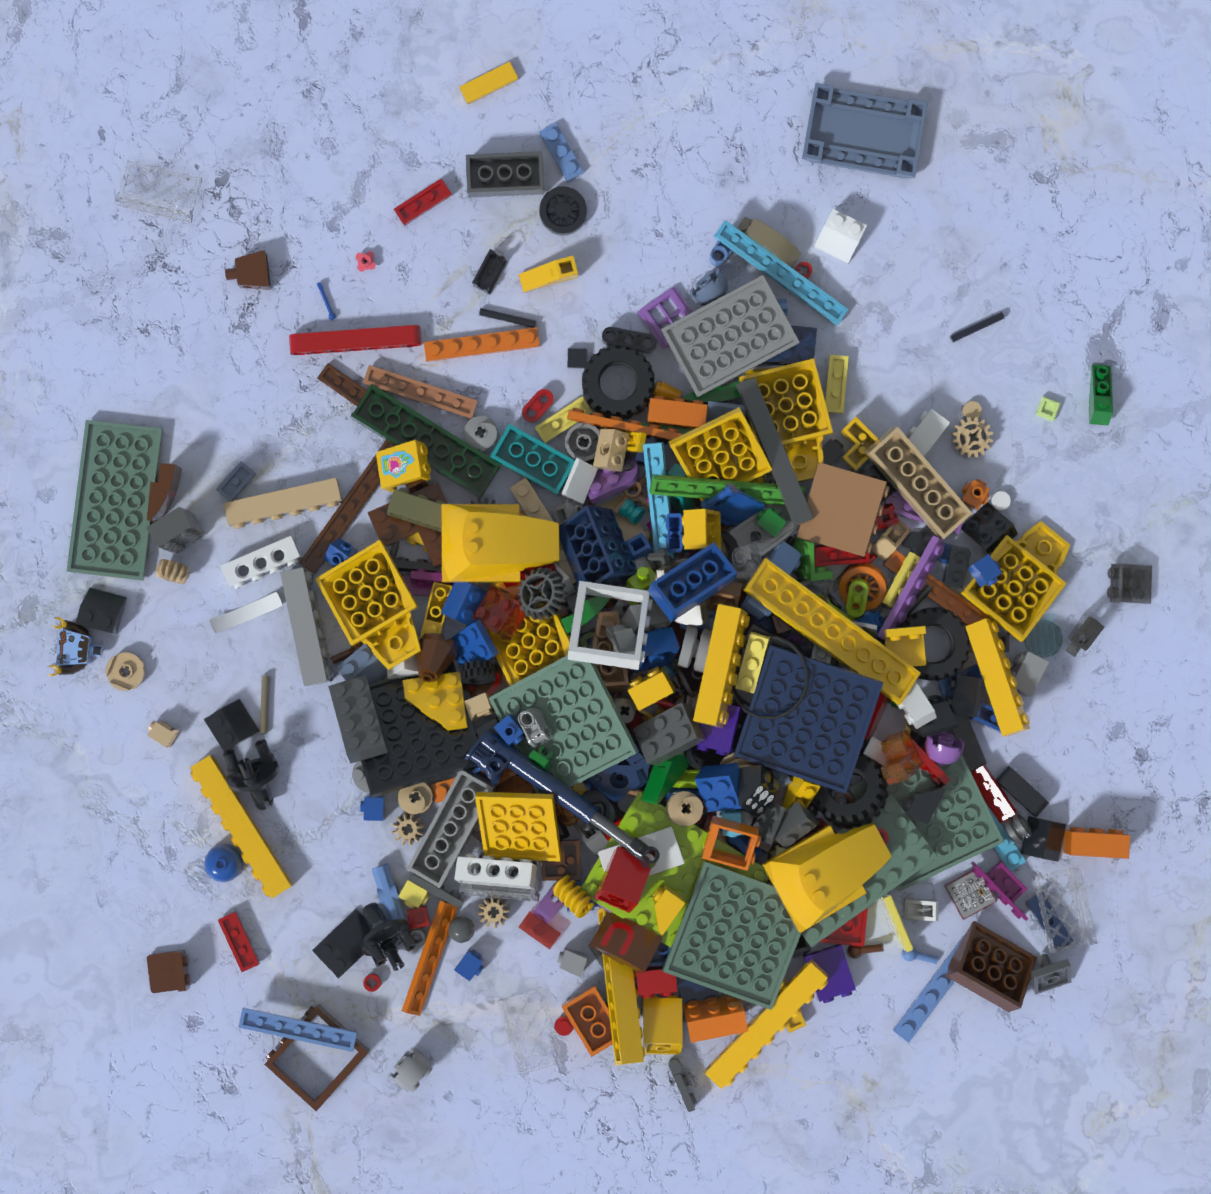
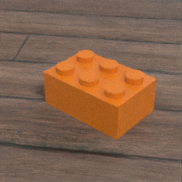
[647,396,708,429]
[1063,827,1130,859]
[561,984,613,1057]
[683,994,748,1043]

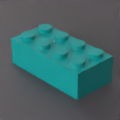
[490,424,575,497]

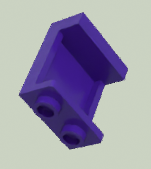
[697,705,743,756]
[804,944,856,1003]

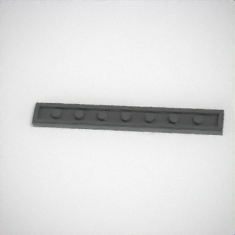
[736,378,813,527]

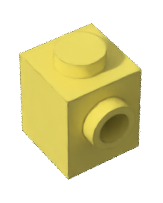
[398,879,430,909]

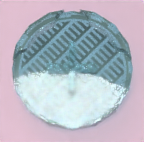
[1024,620,1063,658]

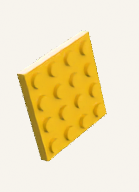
[475,792,562,862]

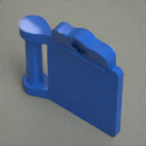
[701,483,765,526]

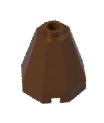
[417,633,458,682]

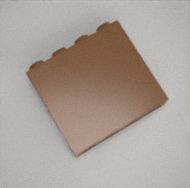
[797,462,889,557]

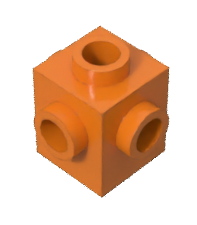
[961,479,990,510]

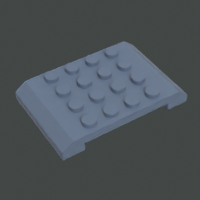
[802,83,928,178]

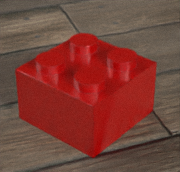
[636,966,677,998]

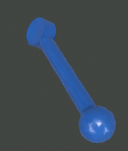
[317,282,336,320]

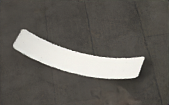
[209,592,282,633]

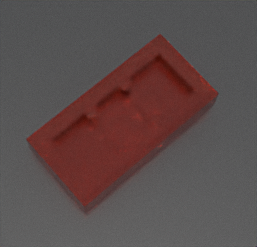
[518,911,561,949]

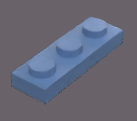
[539,123,584,182]

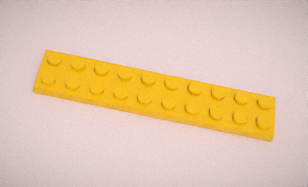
[743,558,921,705]

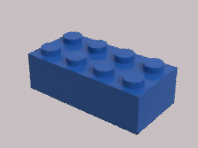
[648,542,738,622]

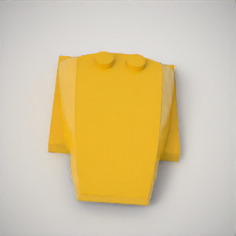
[739,358,833,482]
[669,407,772,505]
[441,504,559,582]
[961,521,1070,642]
[315,540,421,670]
[484,591,570,686]
[762,823,892,933]

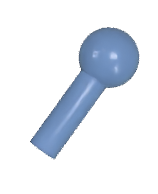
[902,947,938,964]

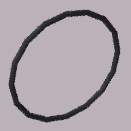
[731,635,809,719]

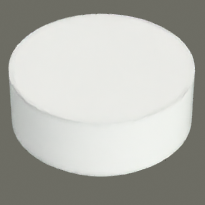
[991,491,1011,511]

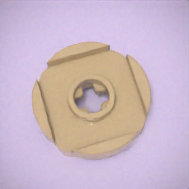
[106,652,146,691]

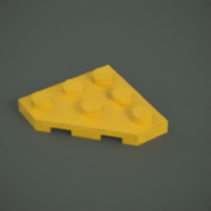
[403,672,468,730]

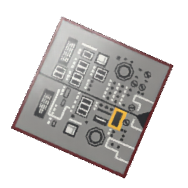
[944,870,997,920]

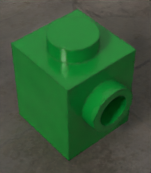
[755,508,787,538]

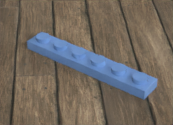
[893,938,963,1043]
[238,1007,358,1052]

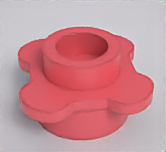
[355,251,376,272]

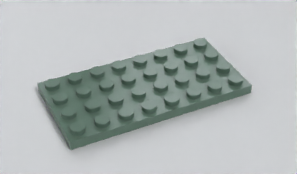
[66,420,163,581]
[767,794,938,948]

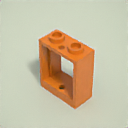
[702,816,761,871]

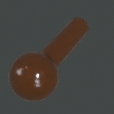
[330,642,364,664]
[847,944,884,959]

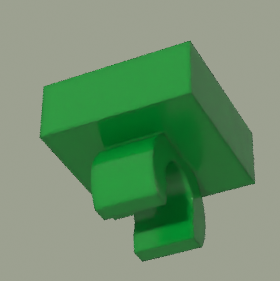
[529,745,554,771]

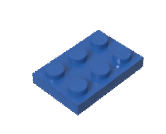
[447,620,499,667]

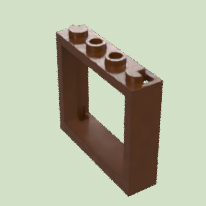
[264,1004,370,1111]

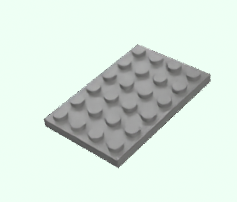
[661,275,800,398]

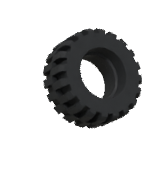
[582,345,655,419]
[900,607,971,681]
[813,754,888,828]

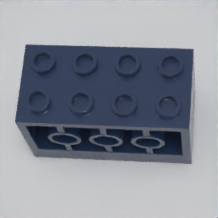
[559,505,637,597]

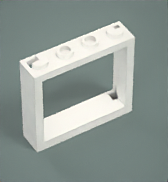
[568,581,653,670]

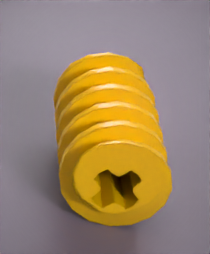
[553,875,594,918]

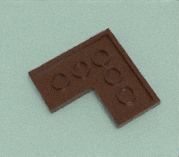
[367,482,448,567]

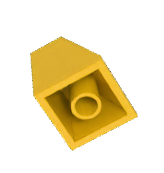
[643,995,683,1055]

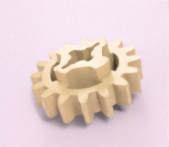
[951,417,993,458]

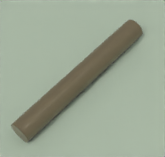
[260,675,270,733]

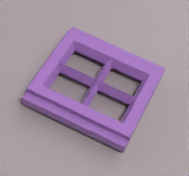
[637,286,692,349]

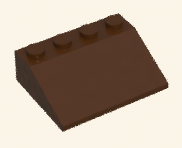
[946,921,1037,1012]

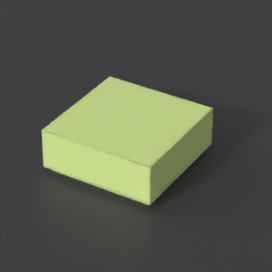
[1035,396,1061,422]

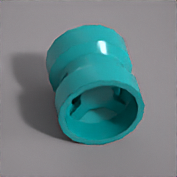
[619,499,645,525]

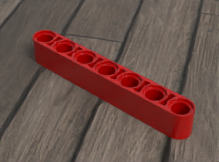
[289,325,422,355]

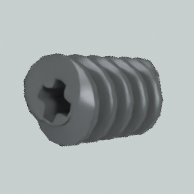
[612,697,636,723]

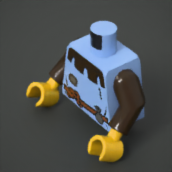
[47,617,103,676]

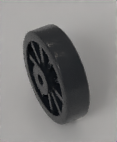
[539,186,587,236]

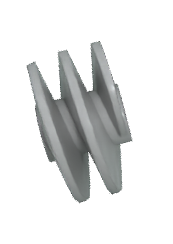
[464,416,498,450]

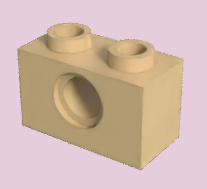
[593,429,629,472]

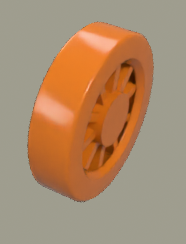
[838,563,887,611]

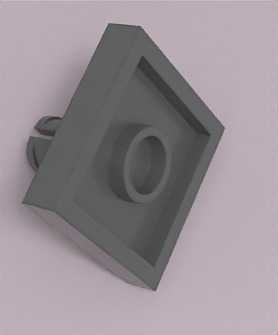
[1031,954,1072,995]

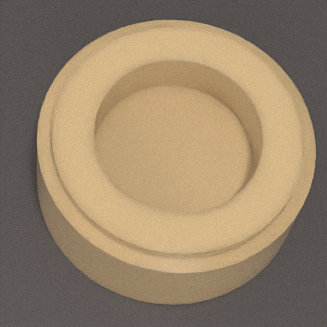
[962,401,982,421]

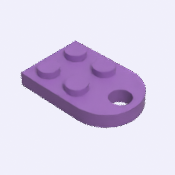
[588,456,639,504]

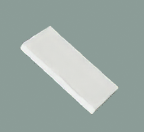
[598,826,684,876]

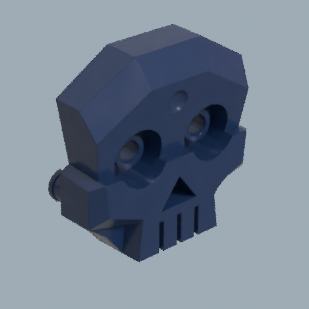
[582,728,651,802]

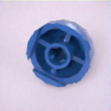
[204,844,243,882]

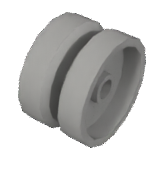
[678,625,712,672]

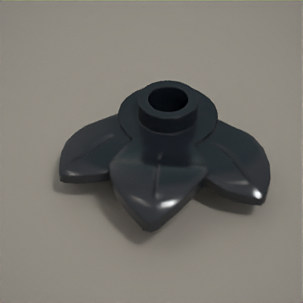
[901,528,937,558]

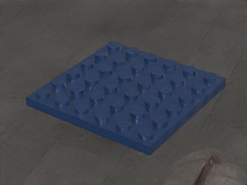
[734,644,883,794]

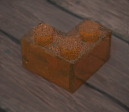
[880,730,924,785]

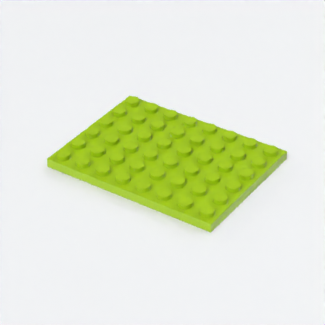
[579,791,769,948]

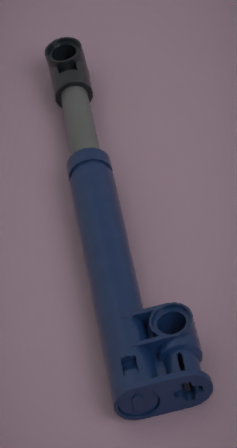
[465,729,660,869]

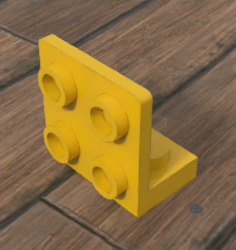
[884,626,926,667]

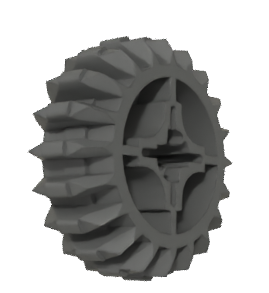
[515,568,568,620]

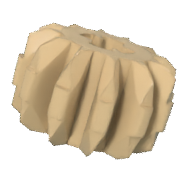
[156,559,190,584]
[392,813,425,846]
[478,895,510,928]

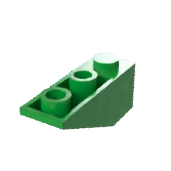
[1088,364,1113,426]
[641,752,689,805]

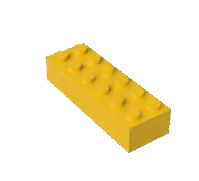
[693,604,750,728]

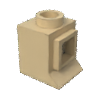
[464,693,494,723]
[147,721,182,748]

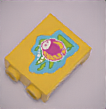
[376,440,431,492]

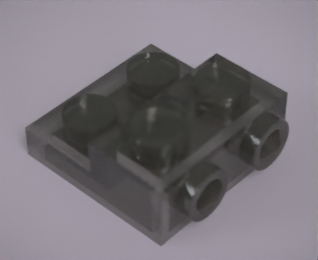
[1107,563,1152,604]

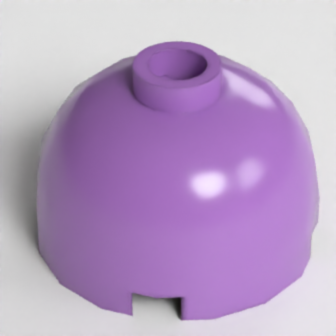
[925,731,965,766]

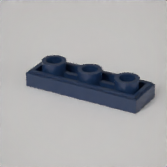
[1025,892,1074,951]

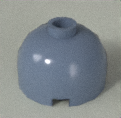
[690,269,728,306]

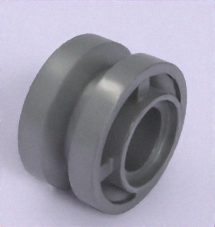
[1004,813,1032,844]

